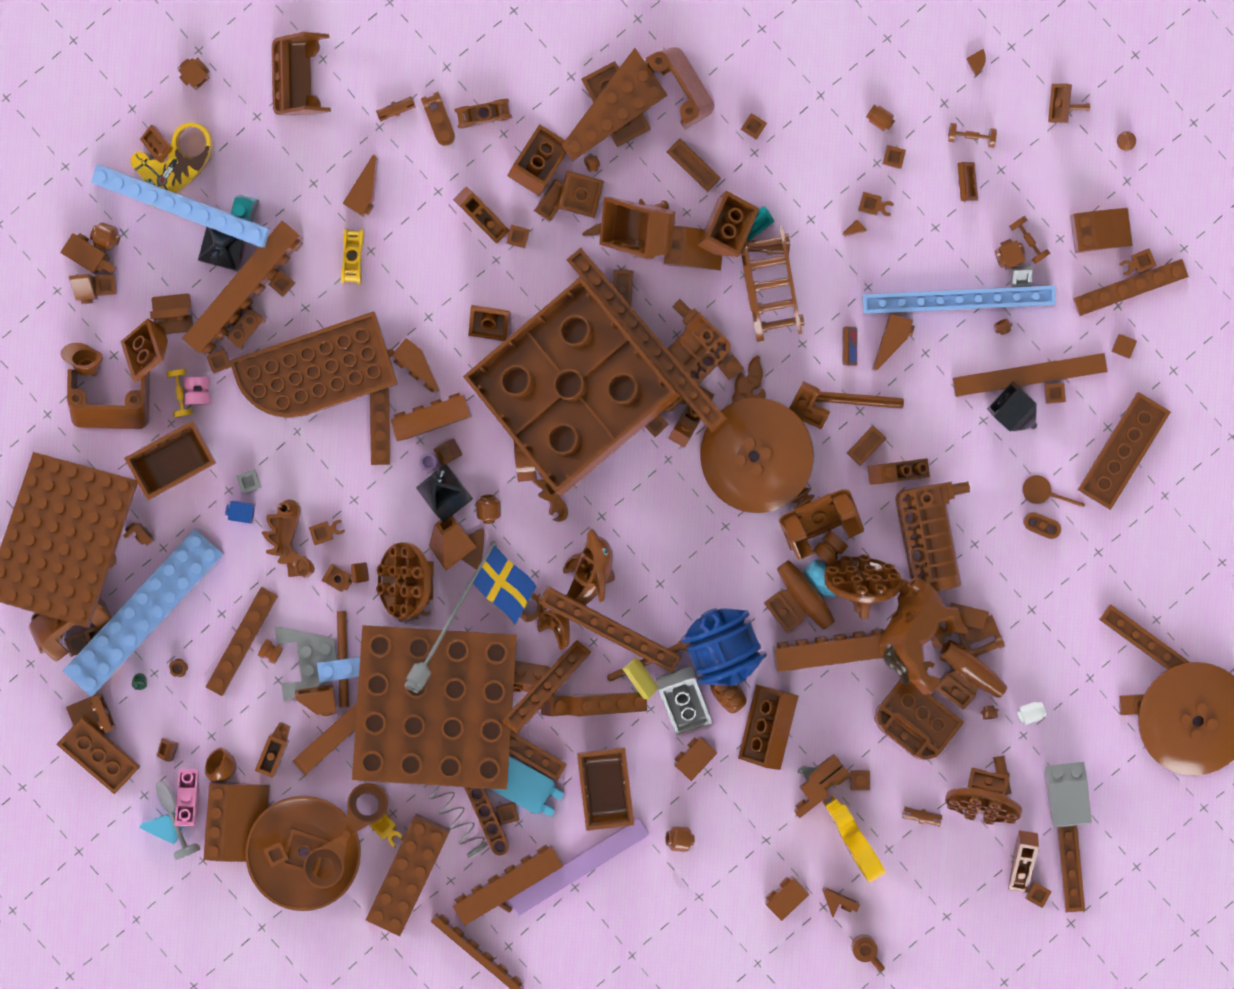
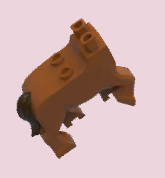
[880,578,968,694]

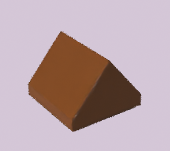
[157,738,178,762]

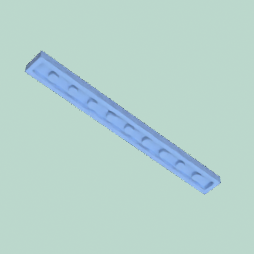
[91,164,270,247]
[862,286,1056,314]

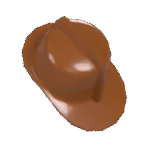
[60,342,103,377]

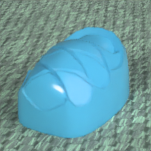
[804,560,837,598]

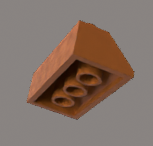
[391,393,472,442]
[738,684,799,770]

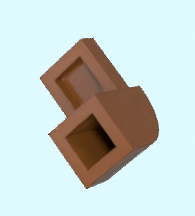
[514,441,537,482]

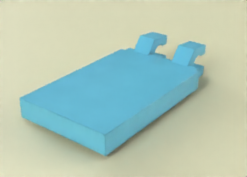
[491,755,565,817]

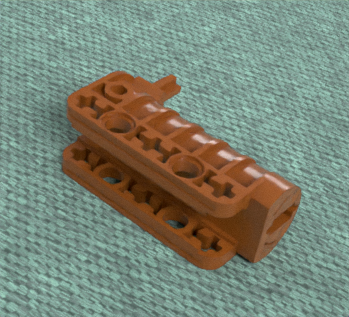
[654,299,731,412]
[895,481,970,591]

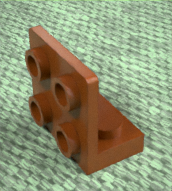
[66,693,116,733]

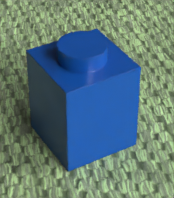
[225,501,256,524]

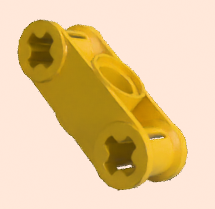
[341,228,364,284]

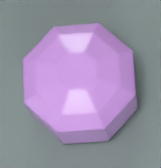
[419,453,438,471]

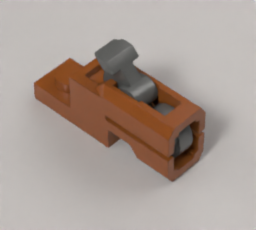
[794,754,851,818]

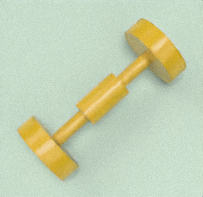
[167,369,193,418]

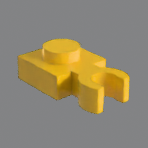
[370,814,403,847]

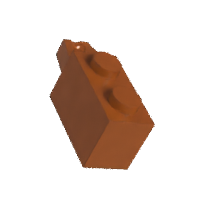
[60,233,117,274]
[255,722,291,778]

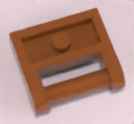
[958,615,1005,657]

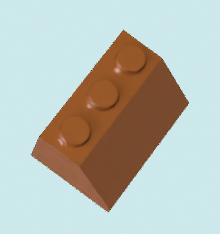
[697,191,759,257]

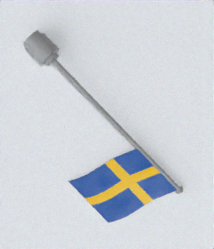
[405,541,537,693]

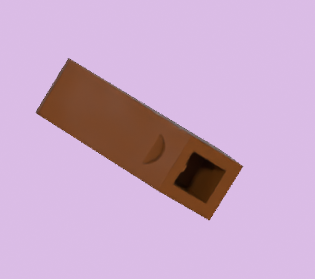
[392,338,440,392]
[668,385,715,448]
[867,458,930,485]

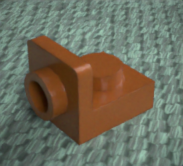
[123,522,155,546]

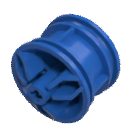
[681,608,767,686]

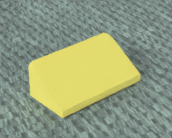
[622,657,658,699]

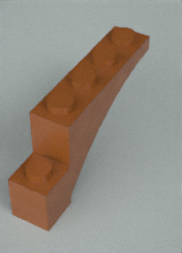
[541,692,647,717]

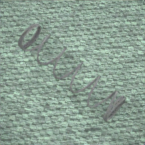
[429,786,488,858]

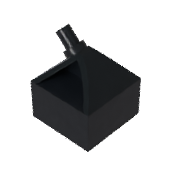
[198,227,246,272]
[987,381,1037,432]
[416,464,473,523]

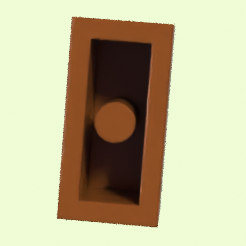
[674,736,717,781]
[765,876,809,921]

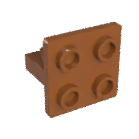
[150,293,193,334]

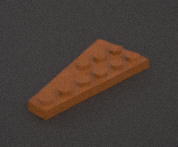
[562,48,668,161]

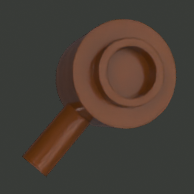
[851,934,885,972]

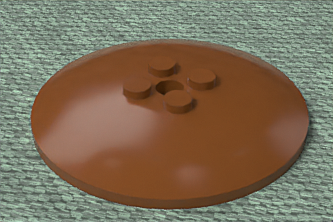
[700,398,814,513]
[1138,662,1234,776]
[245,796,361,911]

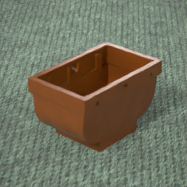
[599,197,676,259]
[124,421,216,501]
[577,747,634,831]

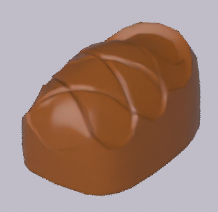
[710,684,747,713]

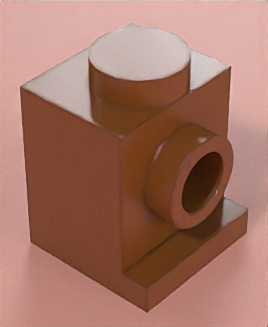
[321,564,353,592]

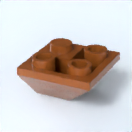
[429,515,476,571]

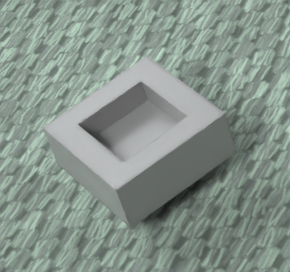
[1011,266,1033,288]
[236,469,261,494]

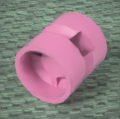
[184,377,210,405]

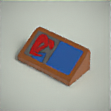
[842,326,857,366]

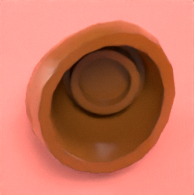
[205,747,237,782]

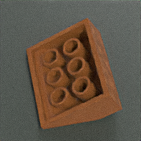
[203,781,270,862]

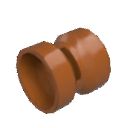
[257,639,283,665]

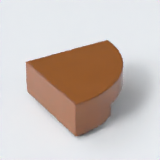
[966,49,986,76]

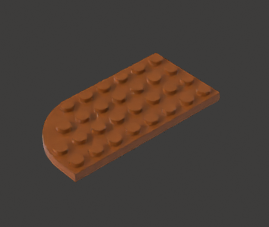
[230,311,398,418]

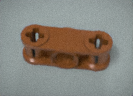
[454,98,513,129]

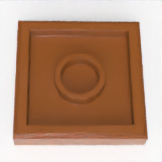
[557,171,604,218]

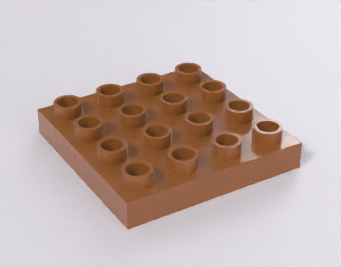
[463,276,680,496]
[352,625,517,790]

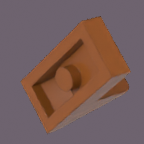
[822,887,860,917]

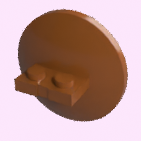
[376,542,434,619]
[824,554,902,620]
[945,767,1022,825]

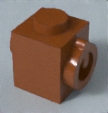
[178,57,210,90]
[994,239,1026,270]

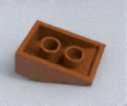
[507,124,566,196]
[1070,208,1133,254]
[664,226,722,270]
[121,318,168,383]

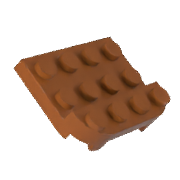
[874,679,964,760]

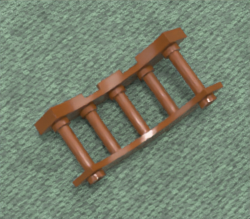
[741,226,805,342]

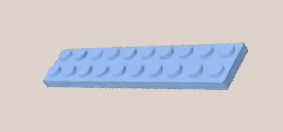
[63,529,223,697]

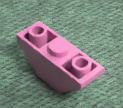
[175,769,200,826]

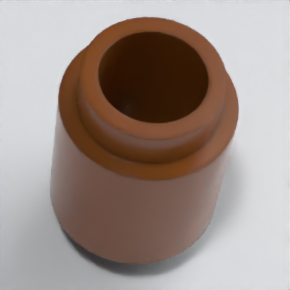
[866,104,895,131]

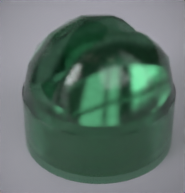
[132,673,147,690]

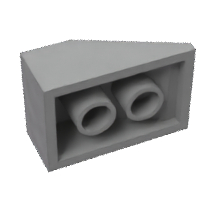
[656,666,712,736]
[1044,762,1092,828]

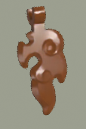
[732,356,766,403]

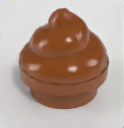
[1117,131,1136,151]

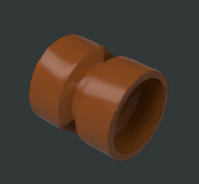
[813,530,849,565]

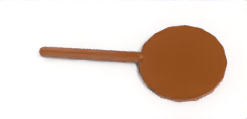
[1022,475,1085,507]

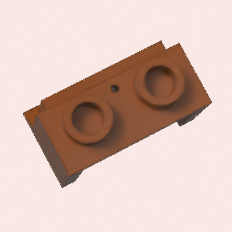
[226,307,267,349]

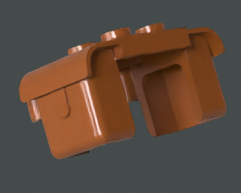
[779,489,864,560]
[29,598,112,661]

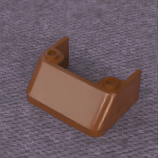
[272,32,331,115]
[67,369,150,429]

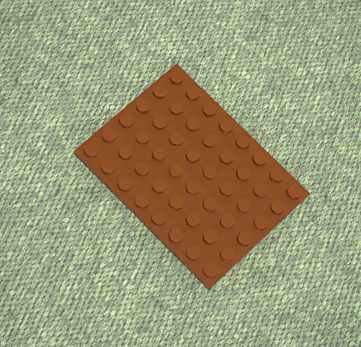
[0,452,138,628]

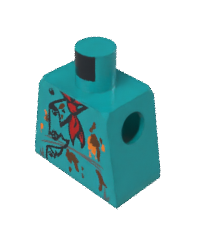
[230,195,259,222]

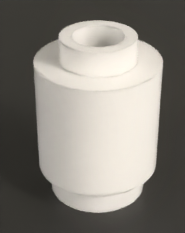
[1016,701,1047,725]

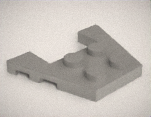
[275,626,337,701]

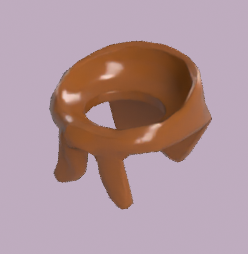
[520,593,546,622]

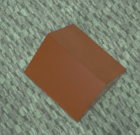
[468,305,510,341]

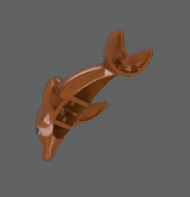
[537,529,615,650]

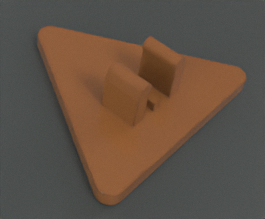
[461,529,484,570]

